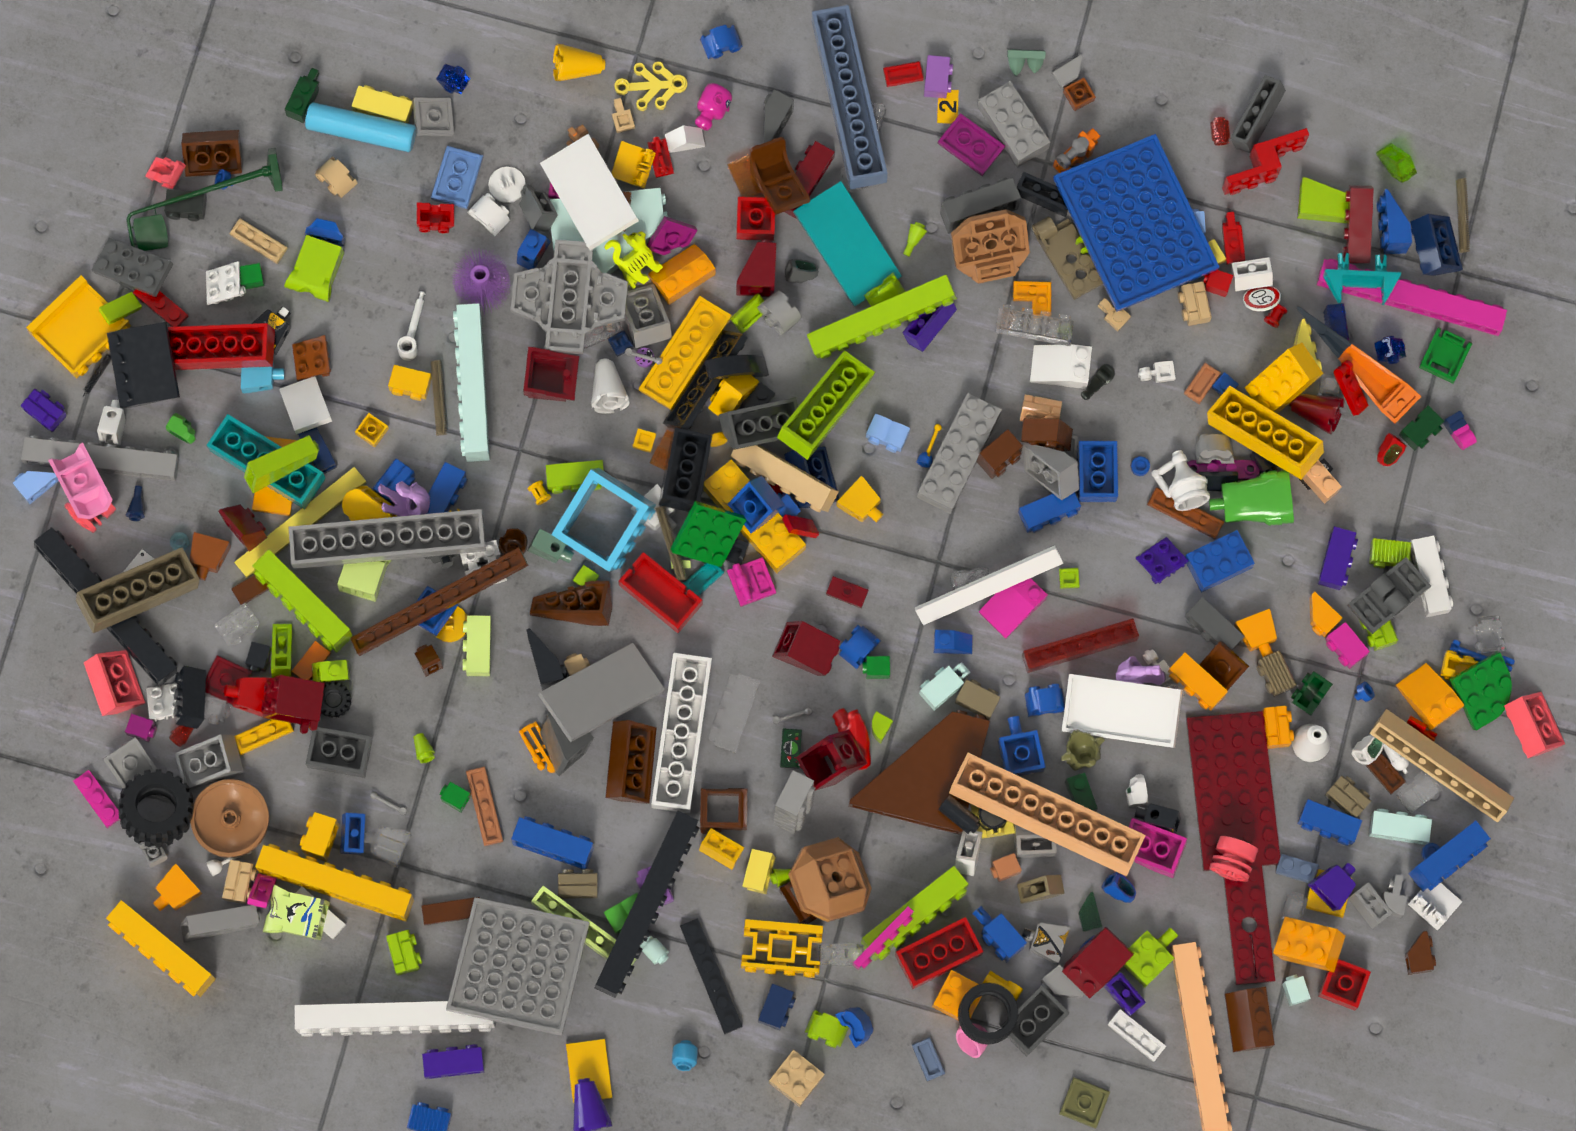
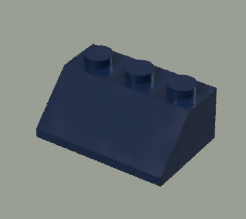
[1410,214,1463,276]
[784,447,839,508]

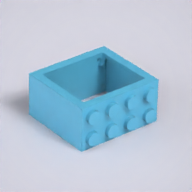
[551,468,656,572]

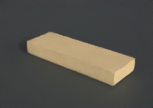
[229,218,288,264]

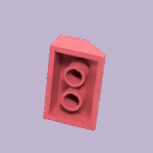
[84,650,145,716]
[1504,692,1565,758]

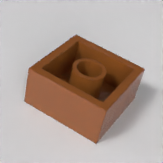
[1063,78,1096,111]

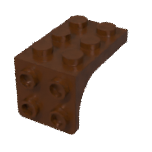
[750,137,810,215]

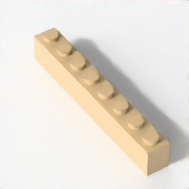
[1370,709,1514,823]

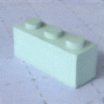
[1369,809,1432,845]

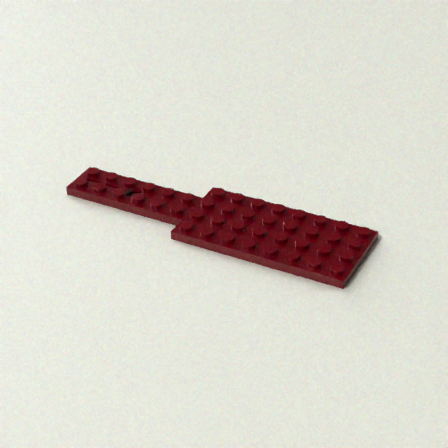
[1186,711,1280,985]

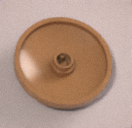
[191,779,270,858]

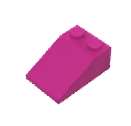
[979,578,1048,639]
[1129,818,1187,878]

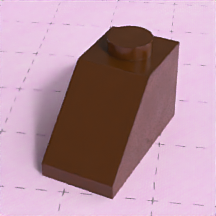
[414,644,443,677]

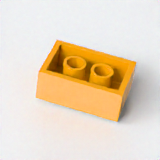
[1273,917,1346,972]

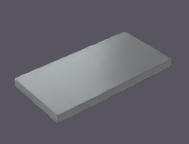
[538,643,665,742]

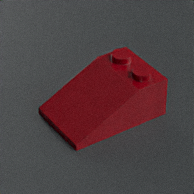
[1062,927,1134,999]

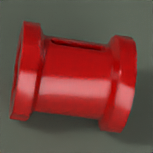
[1264,304,1288,328]

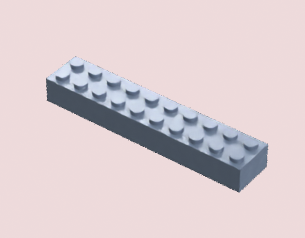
[811,5,888,189]

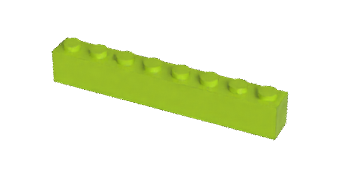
[807,275,957,359]

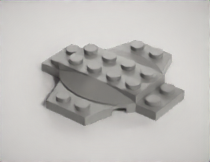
[511,240,628,354]

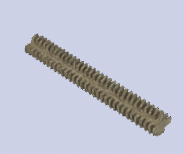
[1456,178,1470,253]
[431,360,447,436]
[655,506,687,581]

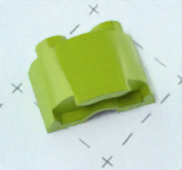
[864,273,906,306]
[805,1010,849,1049]

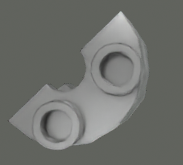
[1195,434,1234,463]

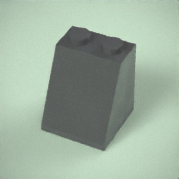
[540,712,594,776]

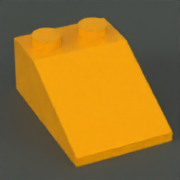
[1395,663,1464,731]

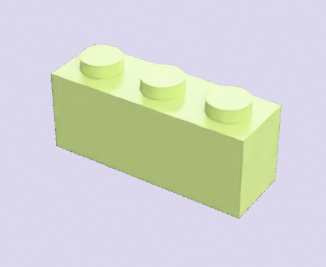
[463,616,491,676]

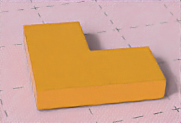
[1013,281,1051,320]

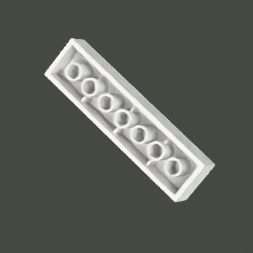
[651,653,712,813]

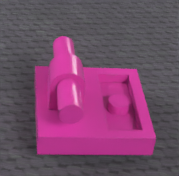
[727,557,776,607]

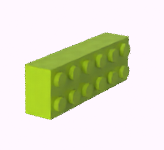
[777,350,875,460]
[252,550,353,653]
[861,866,969,961]

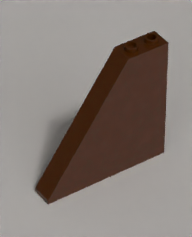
[848,710,990,835]

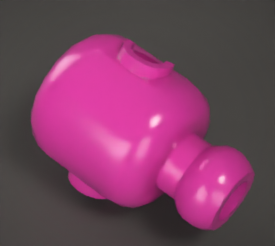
[695,83,732,131]

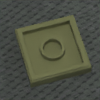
[1059,1077,1110,1129]

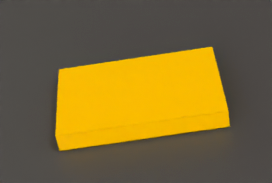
[566,1039,612,1103]

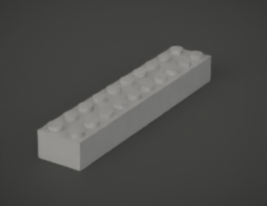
[289,509,486,569]

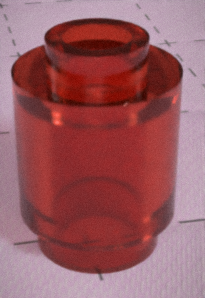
[1210,117,1230,146]

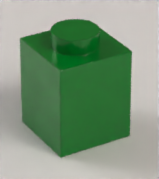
[240,263,264,289]
[862,656,890,679]
[439,782,471,813]

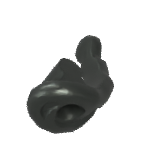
[1081,364,1115,400]

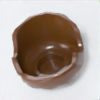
[499,528,528,555]

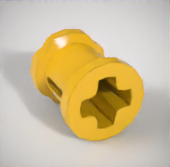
[527,480,551,505]

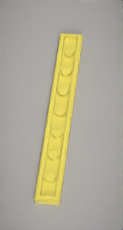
[234,467,367,578]

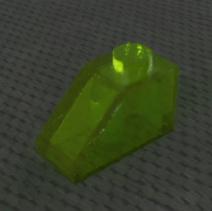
[1376,143,1417,183]

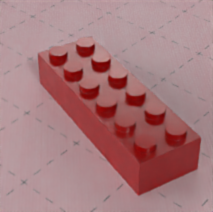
[168,323,275,370]

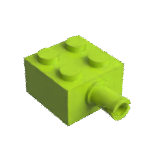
[1123,927,1178,988]

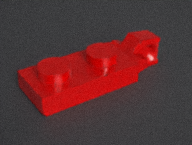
[1222,212,1245,265]

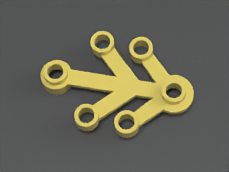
[614,62,687,111]

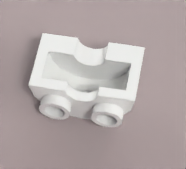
[467,193,510,236]

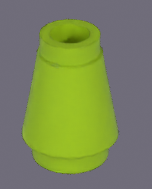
[413,733,435,763]

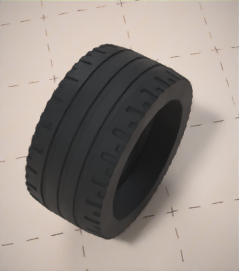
[958,983,1018,1045]

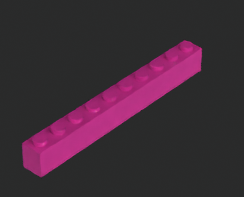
[1317,259,1507,336]

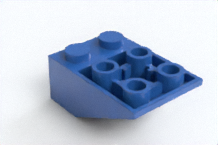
[1377,189,1412,254]

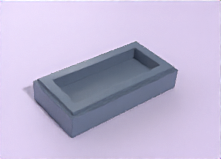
[912,1037,945,1082]

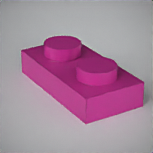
[247,874,277,908]

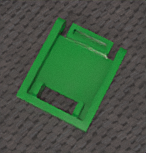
[1419,327,1472,384]

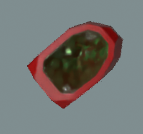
[1377,433,1407,466]

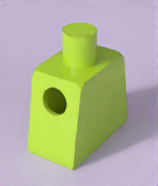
[312,660,350,682]

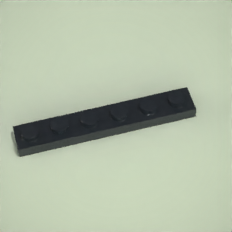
[680,918,743,1035]

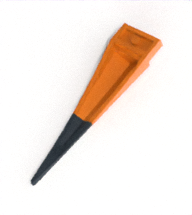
[1296,306,1421,424]

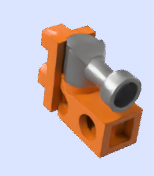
[1053,128,1100,173]

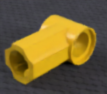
[982,970,1023,1001]

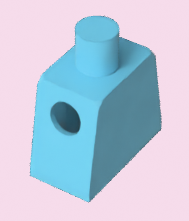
[241,362,285,393]

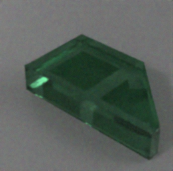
[1078,892,1102,932]

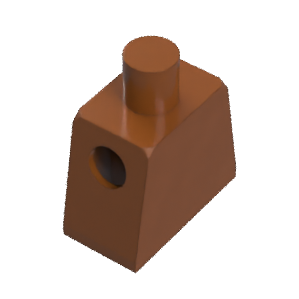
[190,532,231,581]

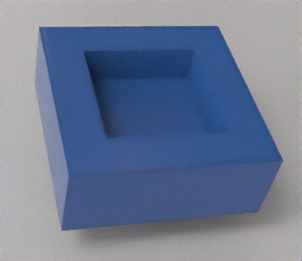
[1211,372,1239,395]

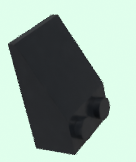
[526,628,567,691]

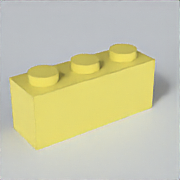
[352,85,413,123]

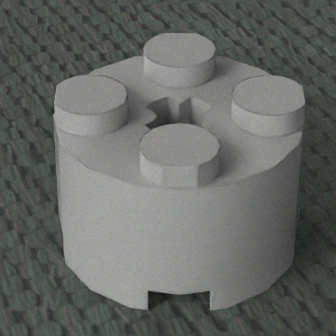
[757,290,802,336]

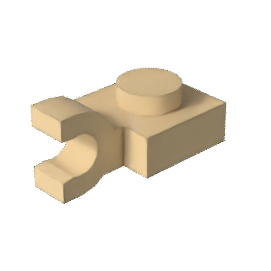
[612,98,635,133]
[1098,298,1131,331]

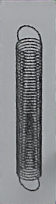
[83,354,111,397]

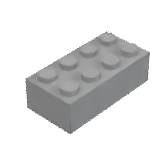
[977,81,1050,167]

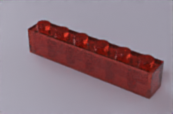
[1022,618,1139,673]

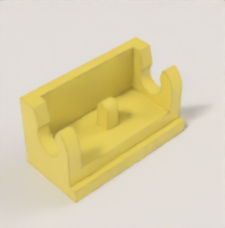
[742,849,776,894]

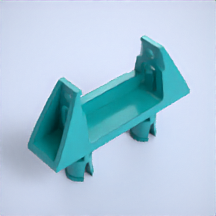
[1323,253,1401,305]

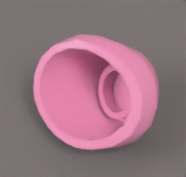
[956,1023,987,1058]

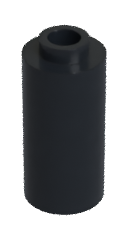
[938,795,981,834]

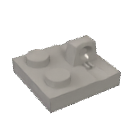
[413,97,454,136]
[103,737,157,788]

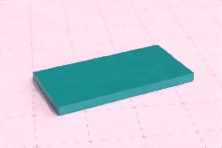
[793,181,902,307]

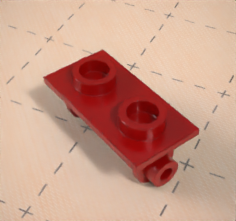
[647,137,674,178]

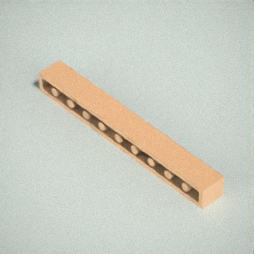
[1171,942,1232,1131]

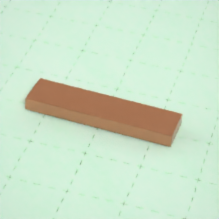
[466,766,503,846]

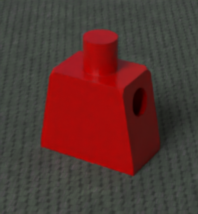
[224,677,271,716]

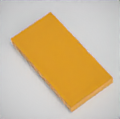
[252,436,297,516]

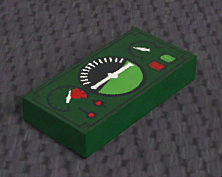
[780,728,802,769]

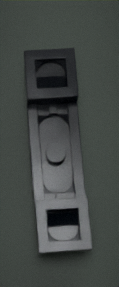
[704,355,769,380]

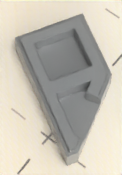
[1052,55,1082,89]

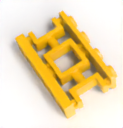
[741,919,823,978]

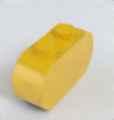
[342,485,398,521]

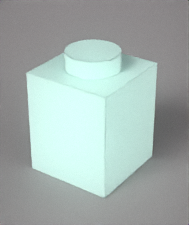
[1282,974,1311,1006]

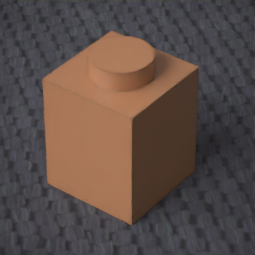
[990,853,1022,882]

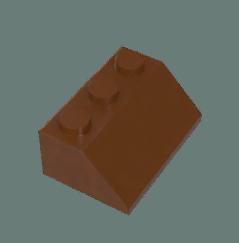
[181,130,242,177]
[1224,987,1275,1052]

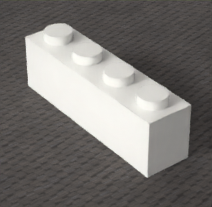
[1411,536,1453,617]

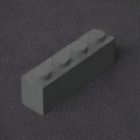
[1230,75,1286,154]

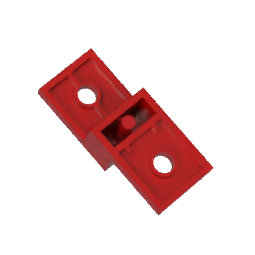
[1222,128,1309,195]

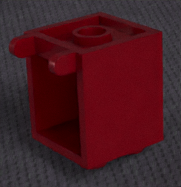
[261,675,325,734]
[796,729,868,791]

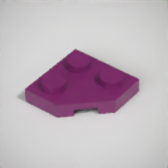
[647,216,698,255]

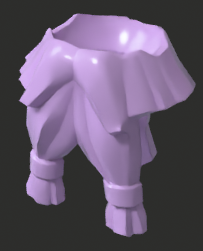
[378,481,430,517]
[1116,656,1166,685]

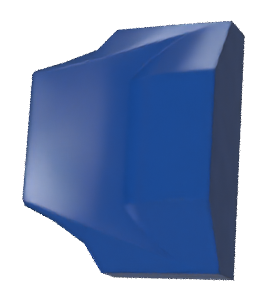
[305,218,345,247]

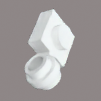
[1138,361,1176,383]
[1142,649,1171,686]

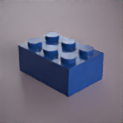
[1077,441,1118,502]
[1185,530,1255,593]

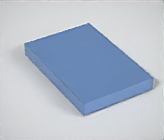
[431,146,483,209]

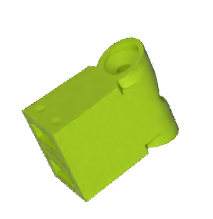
[284,235,345,302]

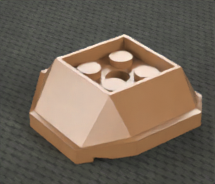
[951,209,1030,284]
[788,837,872,922]

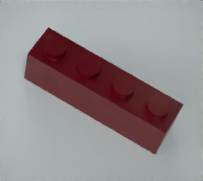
[785,141,835,219]
[1343,185,1374,263]

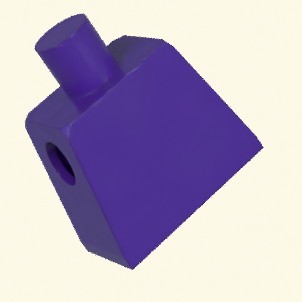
[1308,863,1356,911]

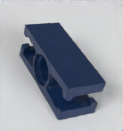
[298,427,337,474]

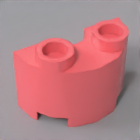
[145,157,186,189]

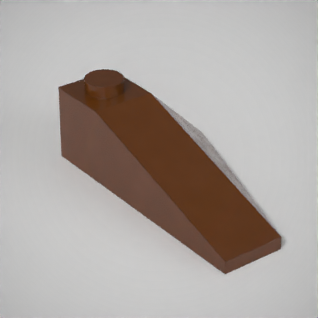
[530,581,612,626]

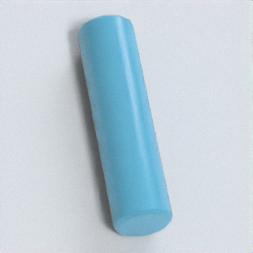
[305,102,416,152]

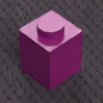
[125,714,157,742]

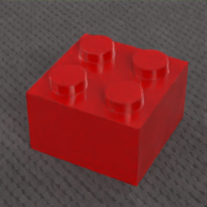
[736,197,775,241]
[1318,959,1371,1011]

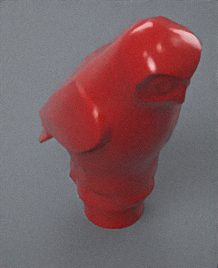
[832,708,871,770]

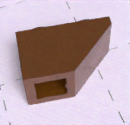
[1405,931,1436,975]

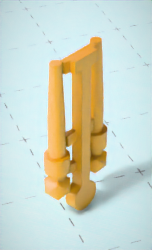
[519,721,555,773]

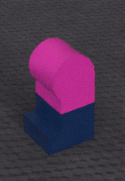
[1443,411,1477,450]

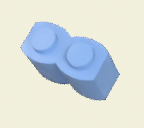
[866,414,910,453]

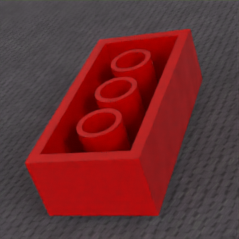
[895,917,983,990]

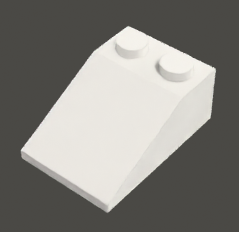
[1030,344,1092,389]

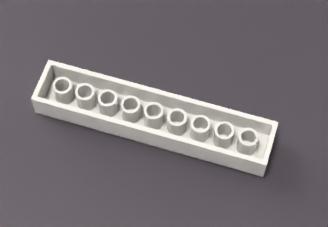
[295,1001,495,1037]

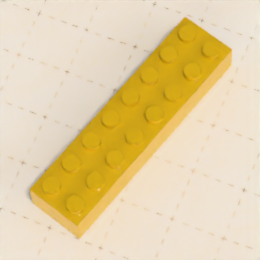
[255,844,414,922]

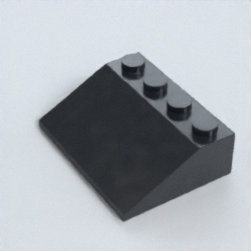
[107,322,180,408]

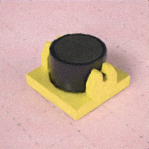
[970,803,1015,839]

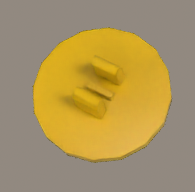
[436,606,467,643]

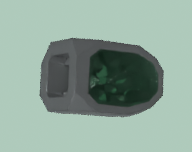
[785,259,819,283]

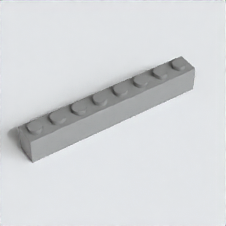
[21,435,179,481]

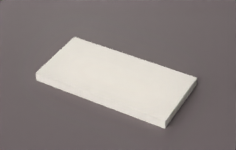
[540,134,639,250]
[1062,674,1183,748]

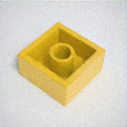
[355,413,389,447]

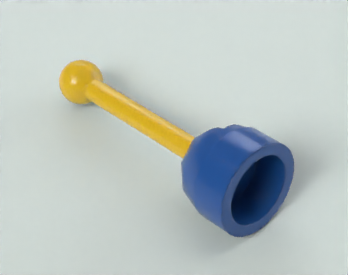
[916,424,942,468]

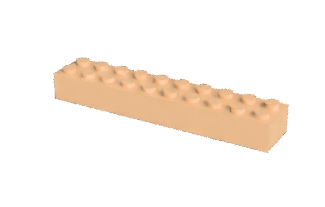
[949,753,1146,876]

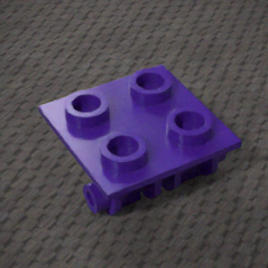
[1136,537,1189,584]

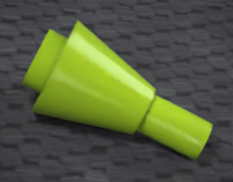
[903,222,927,257]
[770,869,791,888]

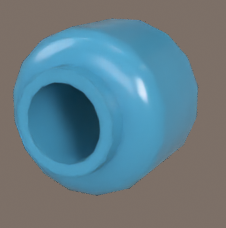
[672,1040,698,1071]

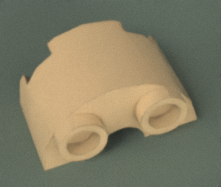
[315,156,358,198]

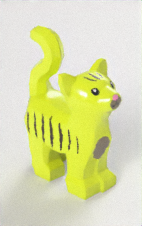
[604,231,663,288]

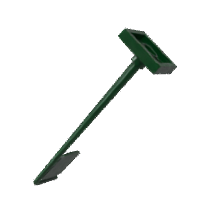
[126,148,283,251]

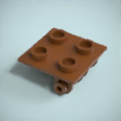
[292,335,331,381]

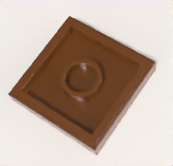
[1199,641,1249,691]

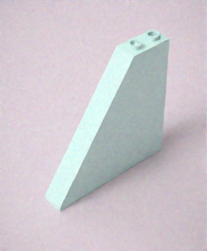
[550,188,668,275]

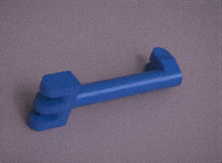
[1449,640,1515,672]

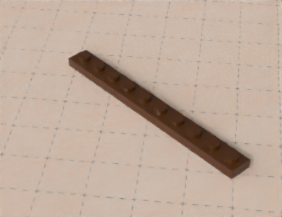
[350,547,529,656]

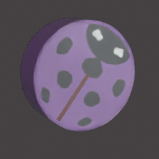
[635,348,654,368]

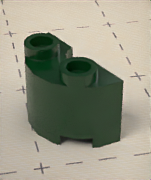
[1291,671,1333,715]

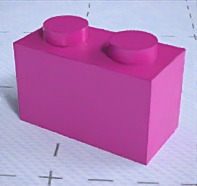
[1325,622,1370,669]

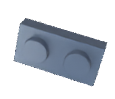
[1276,854,1319,883]

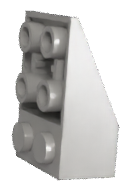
[1014,824,1056,858]

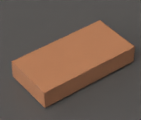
[1184,363,1221,405]

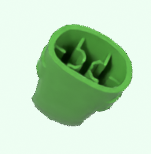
[1209,470,1294,526]

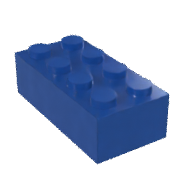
[511,816,594,870]
[1408,821,1491,892]

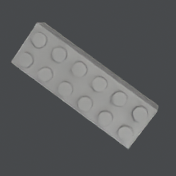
[917,393,1002,514]
[773,770,816,834]

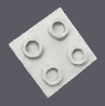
[206,261,246,305]
[146,683,177,722]
[1408,883,1462,930]

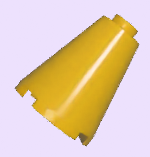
[553,44,605,81]

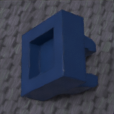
[608,330,634,357]

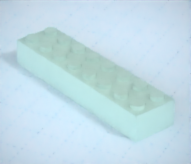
[453,303,490,462]

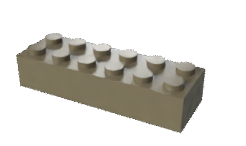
[76,548,200,633]

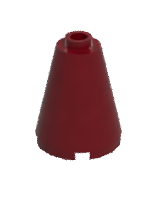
[1289,393,1344,434]

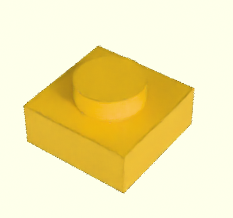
[633,428,656,453]

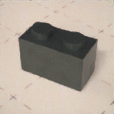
[164,189,207,221]

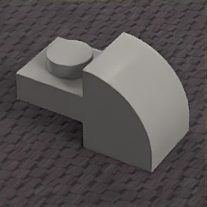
[1381,874,1408,918]

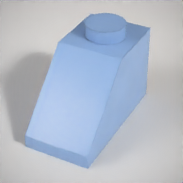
[13,471,59,504]

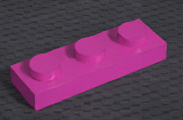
[73,770,120,829]

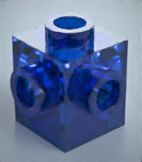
[436,64,470,94]
[1374,336,1406,364]

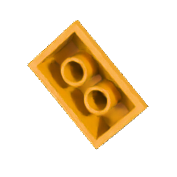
[648,244,716,305]
[1168,652,1228,711]

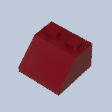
[218,504,267,552]

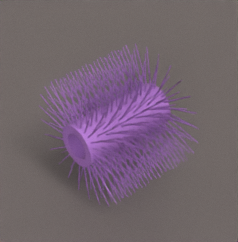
[451,249,511,315]

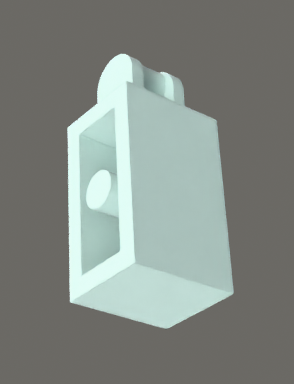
[919,662,971,711]

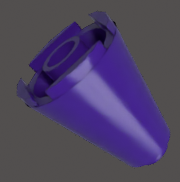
[573,1078,612,1131]

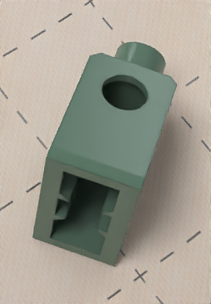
[528,529,574,563]

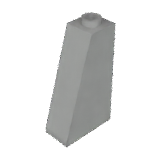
[180,905,261,943]

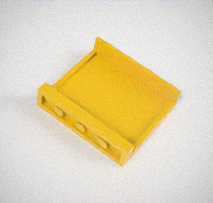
[26,275,131,379]

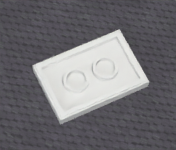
[279,376,332,434]

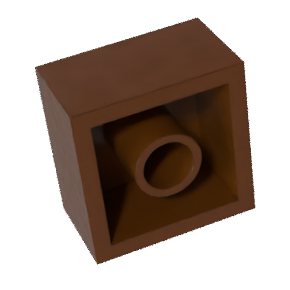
[1021,418,1073,452]
[977,429,1023,479]

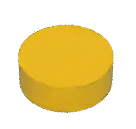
[710,432,727,447]

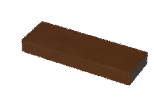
[421,897,480,926]

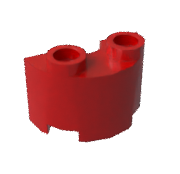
[417,202,454,234]

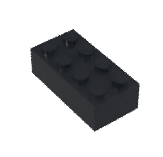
[658,427,712,512]

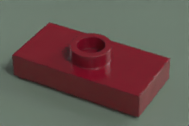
[826,576,869,609]

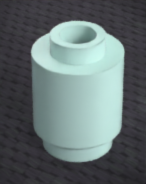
[640,936,669,965]

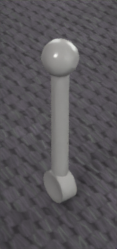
[625,348,662,365]
[772,707,812,724]
[370,792,407,815]

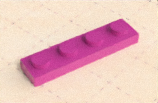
[853,906,914,970]

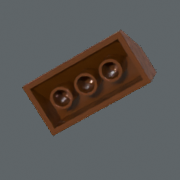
[605,720,657,804]

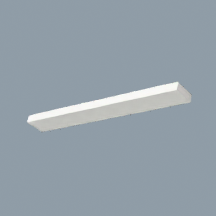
[915,545,1063,625]

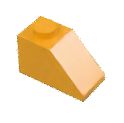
[1309,591,1343,638]

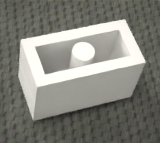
[1232,257,1273,291]

